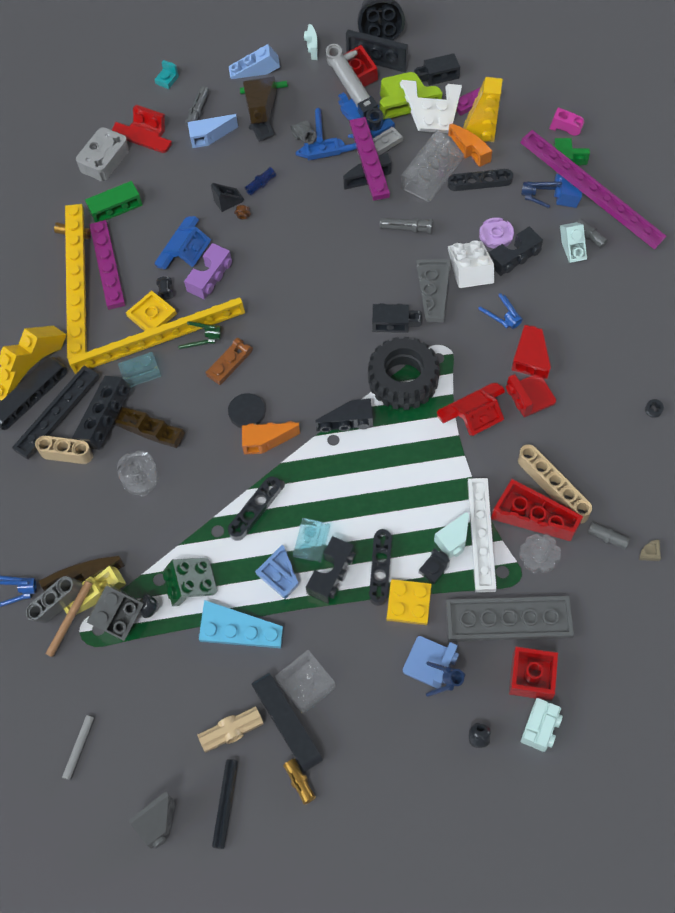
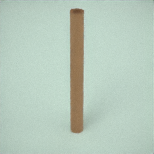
[45,580,93,657]

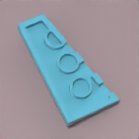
[199,600,283,648]

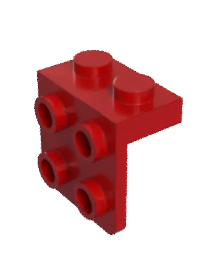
[506,374,556,417]

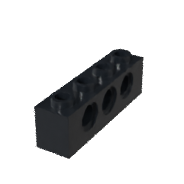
[72,375,131,450]

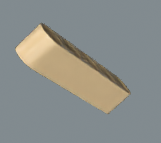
[518,445,592,523]

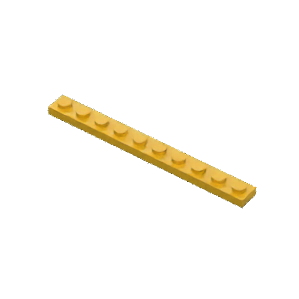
[65,204,87,359]
[68,297,245,374]

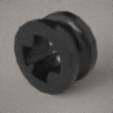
[645,399,664,418]

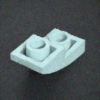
[304,24,318,60]

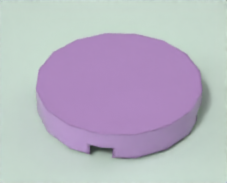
[479,218,514,249]

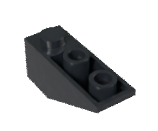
[315,398,373,432]

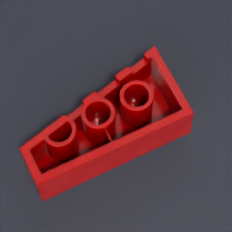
[491,479,584,541]

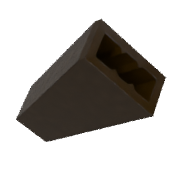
[243,76,277,124]

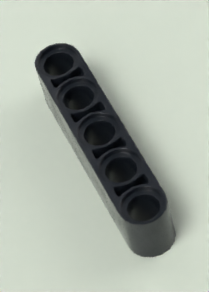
[0,357,68,430]
[251,673,323,772]

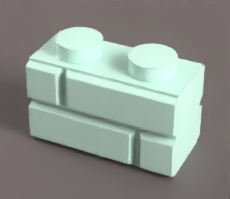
[520,698,563,752]

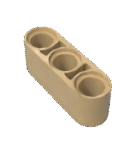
[35,436,93,464]

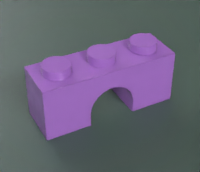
[184,243,232,300]

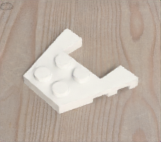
[400,80,462,133]

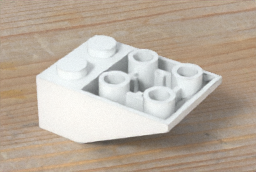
[448,240,494,288]

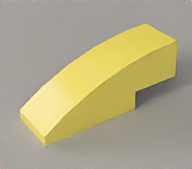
[64,566,126,615]

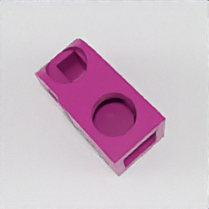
[549,107,584,136]

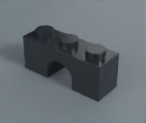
[488,226,543,276]
[305,536,356,604]

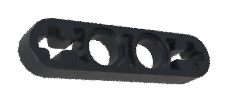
[448,169,513,191]
[228,477,281,541]
[369,529,392,606]

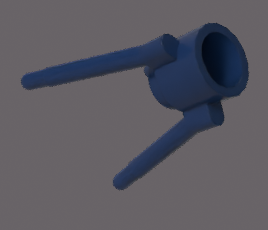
[521,181,562,208]
[426,661,465,697]

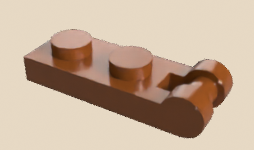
[205,338,253,385]

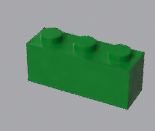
[85,181,143,223]

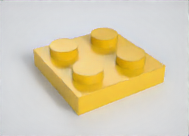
[126,290,177,331]
[386,579,431,625]

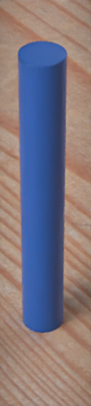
[315,108,323,143]

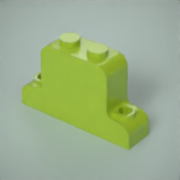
[379,72,443,120]

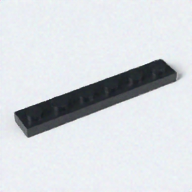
[12,365,100,460]

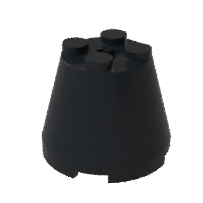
[357,0,405,41]

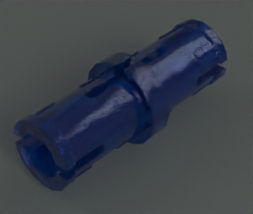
[244,167,276,196]

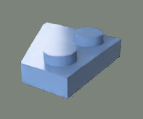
[255,545,299,599]

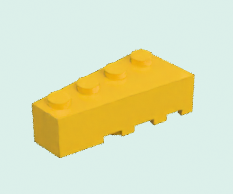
[463,77,503,142]

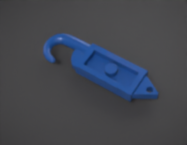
[296,134,357,160]

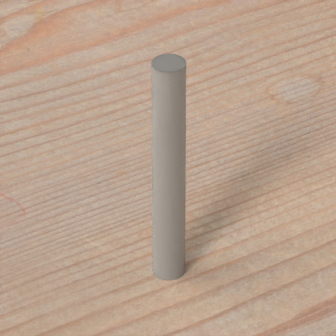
[62,715,94,780]

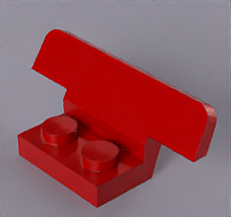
[112,105,172,153]
[437,383,505,436]

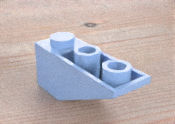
[229,44,280,79]
[187,114,238,148]

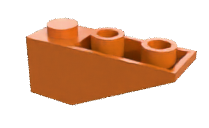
[242,422,300,454]

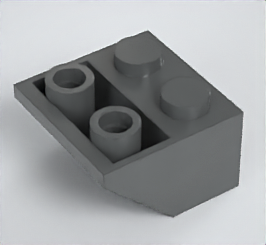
[87,583,144,641]

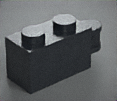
[414,53,460,86]
[372,303,421,333]

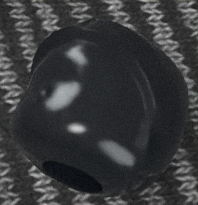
[139,594,159,618]
[468,723,491,748]

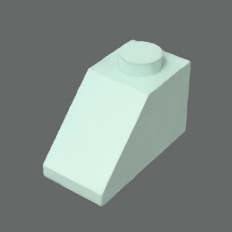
[434,512,469,559]

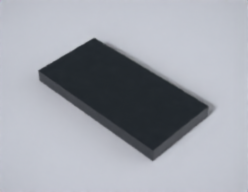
[346,29,408,73]

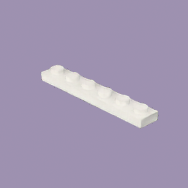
[468,478,496,592]

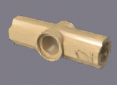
[197,707,264,753]

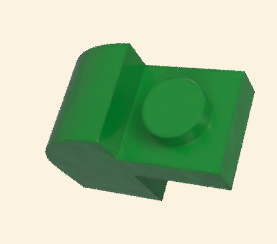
[553,138,590,165]

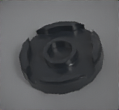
[228,393,265,428]

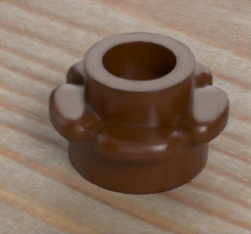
[234,205,251,220]

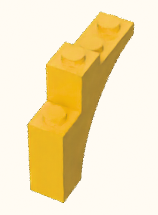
[0,325,67,401]

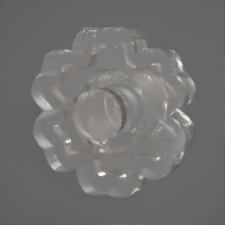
[520,534,561,574]

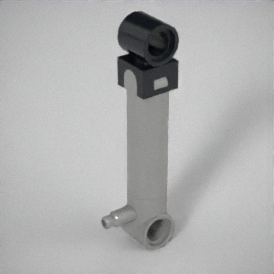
[326,44,383,131]

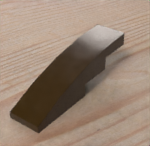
[113,407,185,448]
[38,556,125,591]

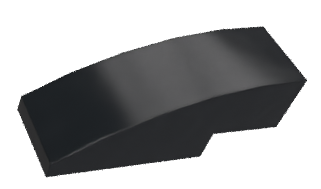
[343,153,391,190]

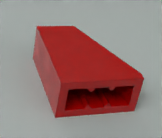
[512,325,551,380]

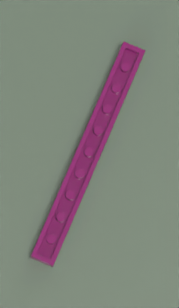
[520,130,667,250]

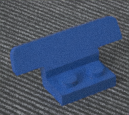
[155,216,211,269]

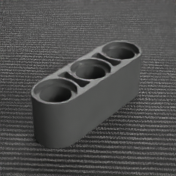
[26,576,83,623]

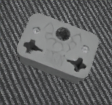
[76,127,129,181]

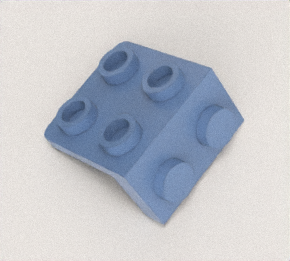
[403,636,459,689]

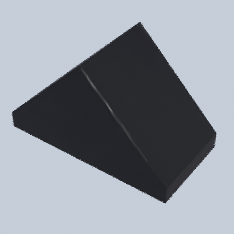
[211,183,244,212]

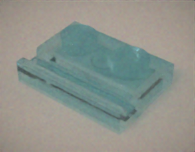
[118,352,161,387]
[293,518,331,563]

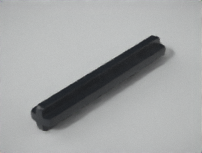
[212,759,238,849]

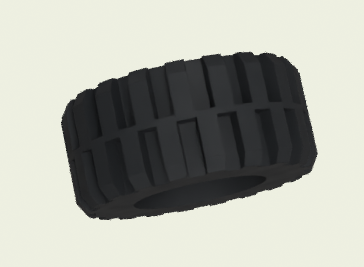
[368,337,440,410]

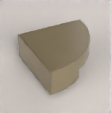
[639,540,661,561]

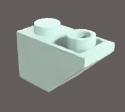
[560,222,587,263]

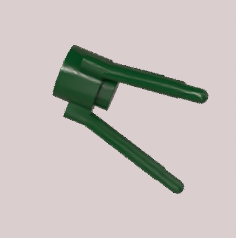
[178,321,221,349]

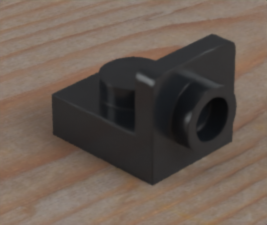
[249,121,275,142]
[418,549,450,585]

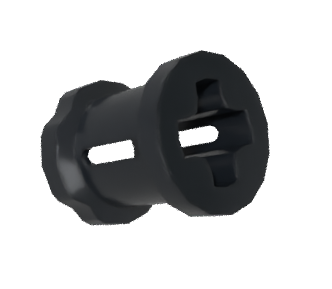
[156,276,173,300]

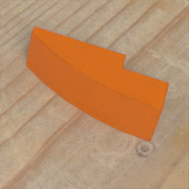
[448,124,492,167]

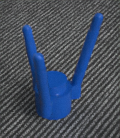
[479,293,523,329]
[0,576,37,607]

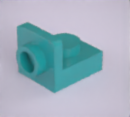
[154,60,179,89]

